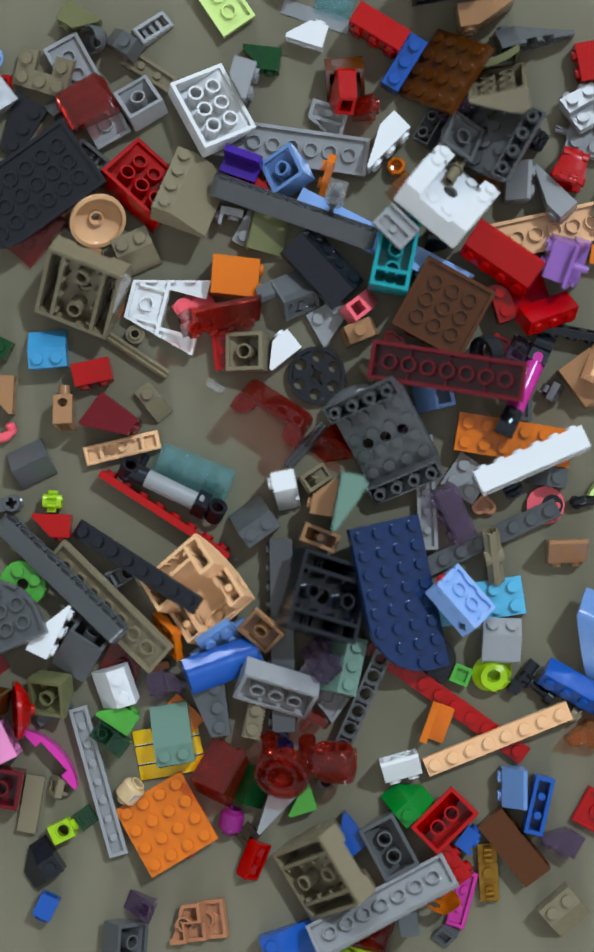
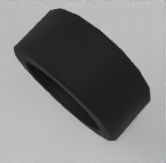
[469,334,504,359]

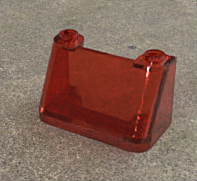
[230,380,313,450]

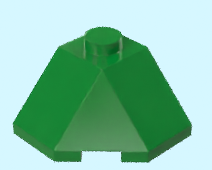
[380,783,434,828]

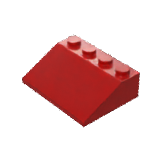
[100,137,169,233]

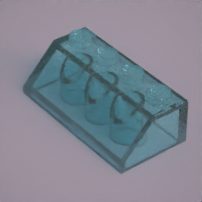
[154,443,237,501]

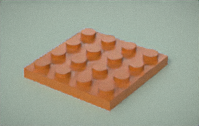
[116,771,219,878]

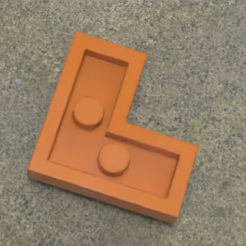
[152,611,184,661]

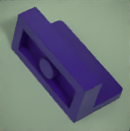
[219,143,263,184]

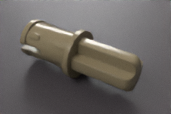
[443,155,467,186]

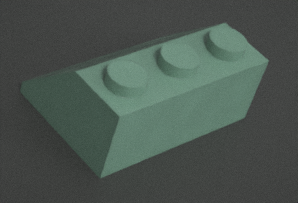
[318,637,368,699]

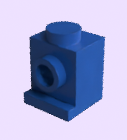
[453,823,481,856]

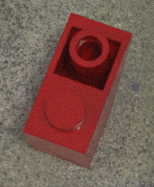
[329,68,357,115]

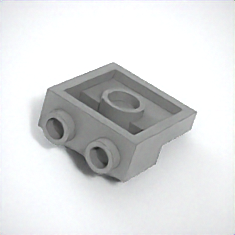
[559,82,594,135]

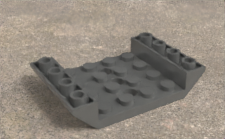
[412,93,547,182]
[322,376,445,505]

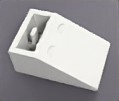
[366,111,411,174]
[25,605,77,660]

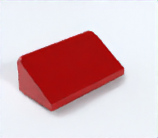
[236,839,272,880]

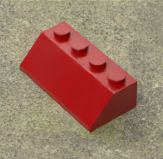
[459,219,546,298]

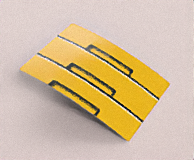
[132,727,206,780]

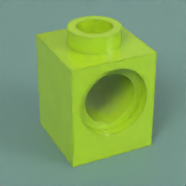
[47,815,79,845]

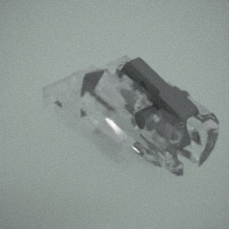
[325,177,349,212]

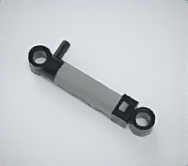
[117,454,228,525]

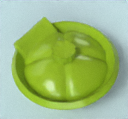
[472,658,512,693]

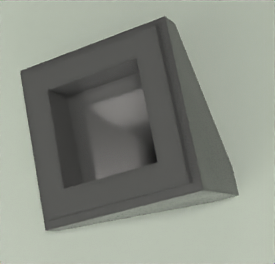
[431,924,460,948]

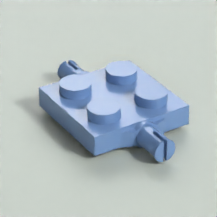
[189,616,245,656]

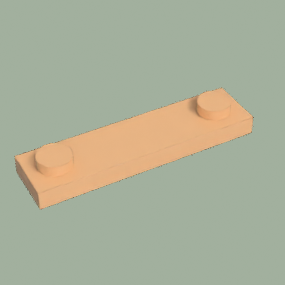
[83,430,162,466]

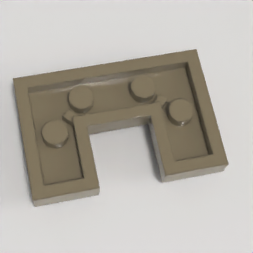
[12,46,76,99]

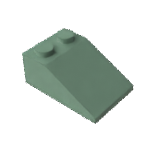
[149,701,197,768]

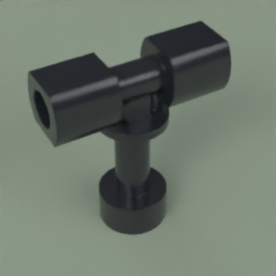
[506,658,556,705]

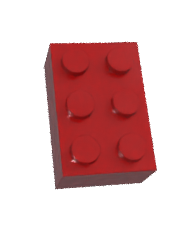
[348,0,411,59]

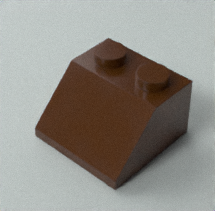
[324,56,365,102]

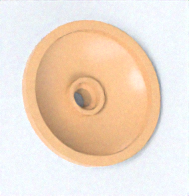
[69,194,126,248]

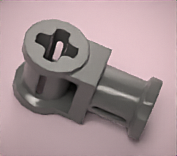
[0,495,24,513]

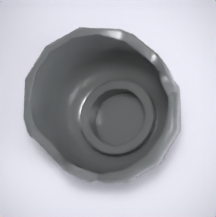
[81,24,107,55]

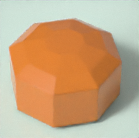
[387,157,406,177]

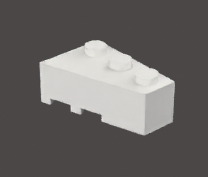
[267,468,301,511]

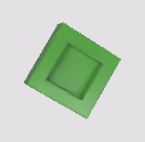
[448,662,472,687]

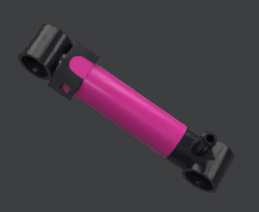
[493,333,556,439]

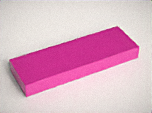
[445,871,479,930]

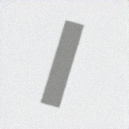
[280,0,349,34]

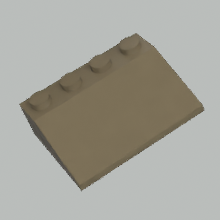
[468,62,532,114]
[150,146,229,239]

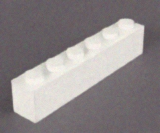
[473,425,591,497]

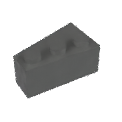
[186,681,231,737]

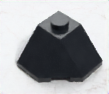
[24,834,67,888]

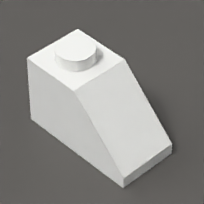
[285,19,329,52]
[269,329,302,372]

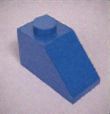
[341,810,366,857]

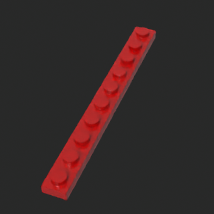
[365,641,531,764]

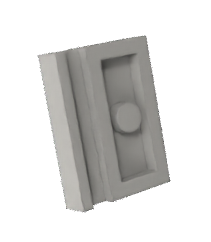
[372,202,420,251]

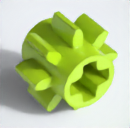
[42,490,63,513]

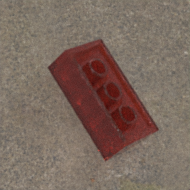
[177,294,262,340]

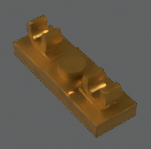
[477,842,500,902]

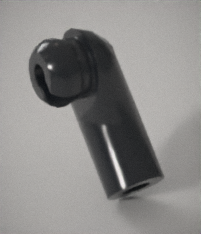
[569,496,594,509]

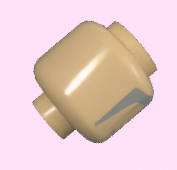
[116,777,145,806]

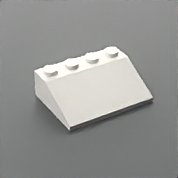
[168,63,256,158]

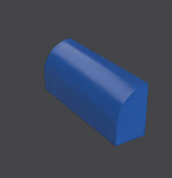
[181,637,263,695]

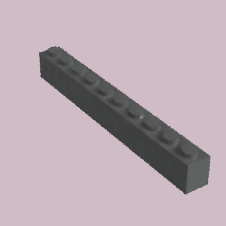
[266,539,296,732]

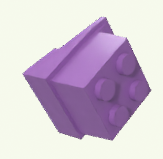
[540,233,592,289]

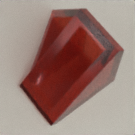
[311,423,353,463]

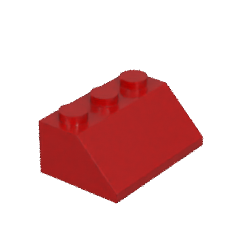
[410,786,479,855]

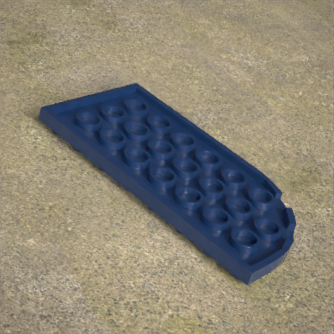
[346,514,450,671]

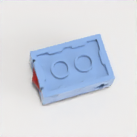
[425,563,496,637]

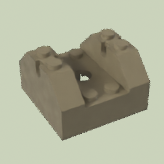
[34,236,133,340]
[272,818,376,921]

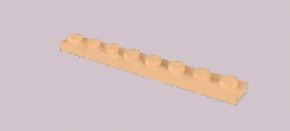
[422,700,573,777]

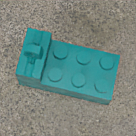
[367,208,421,298]

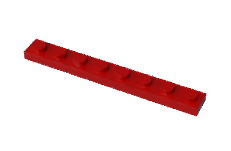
[98,469,232,560]

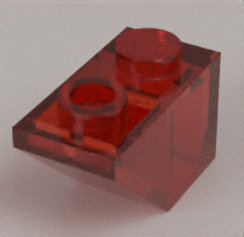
[352,93,380,122]

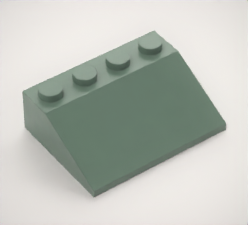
[331,472,368,531]

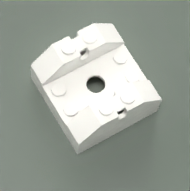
[393,143,501,249]

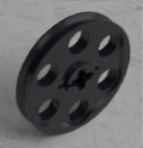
[288,346,345,404]

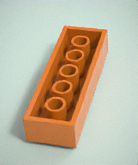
[452,412,570,469]

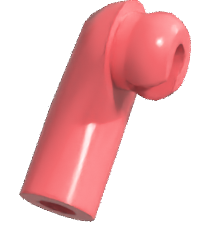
[0,422,18,443]

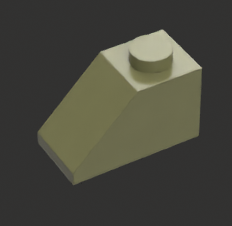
[56,0,102,32]

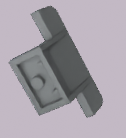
[255,271,320,321]

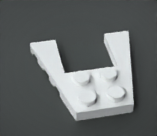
[124,280,211,355]

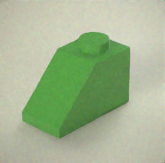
[95,705,141,736]

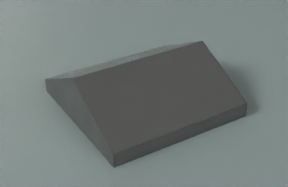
[440,110,486,163]

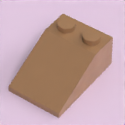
[454,0,515,38]

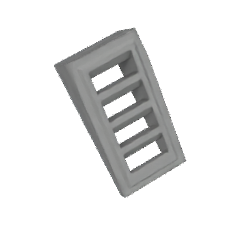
[131,10,174,48]

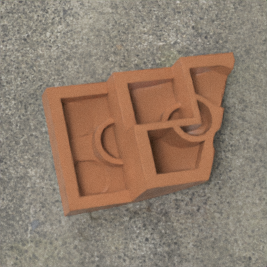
[169,897,230,945]

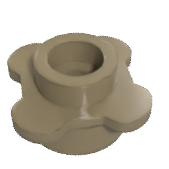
[568,705,583,723]

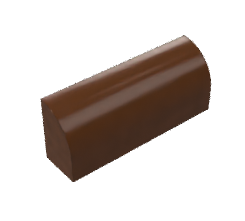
[478,805,550,887]

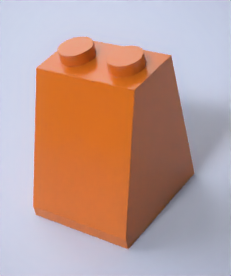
[210,254,264,299]

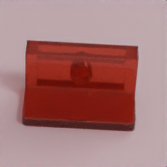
[299,708,328,733]

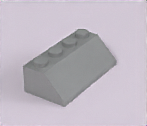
[233,656,320,719]

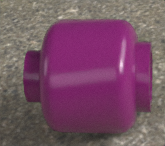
[218,806,245,836]

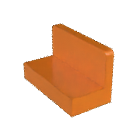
[419,701,455,744]

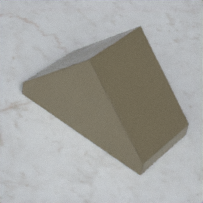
[298,462,333,494]

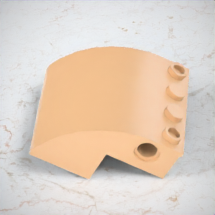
[140,533,255,645]

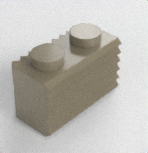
[242,702,266,740]

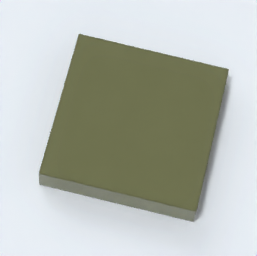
[244,210,289,257]

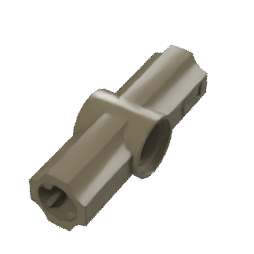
[481,526,505,586]

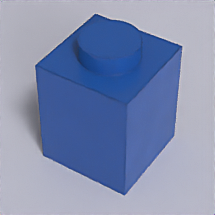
[32,889,61,922]

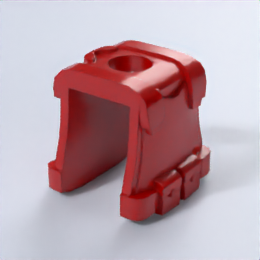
[549,146,590,193]

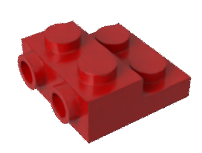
[426,843,474,897]

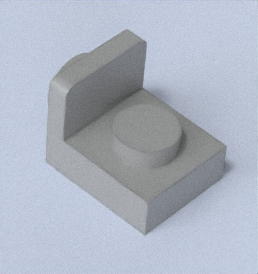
[215,205,245,227]

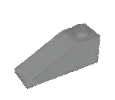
[534,164,578,225]
[257,775,300,835]

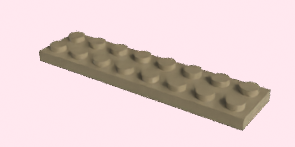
[53,539,174,674]

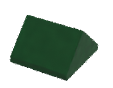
[226,758,276,809]

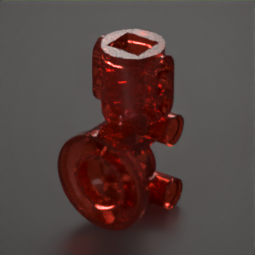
[254,731,357,799]

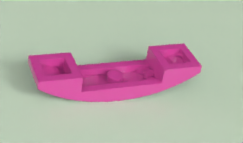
[25,728,79,790]

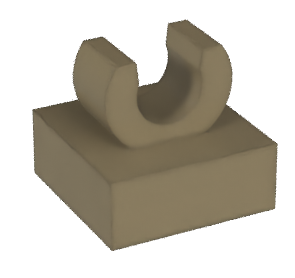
[47,774,69,799]

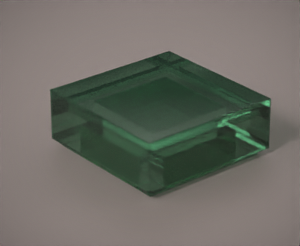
[72,803,99,831]

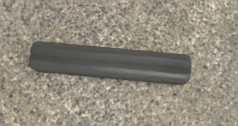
[284,422,327,469]

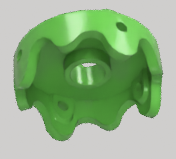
[0,560,48,603]

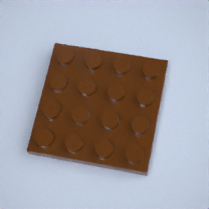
[398,29,494,116]
[391,255,496,353]

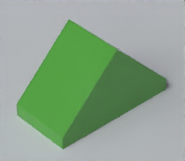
[288,779,317,818]

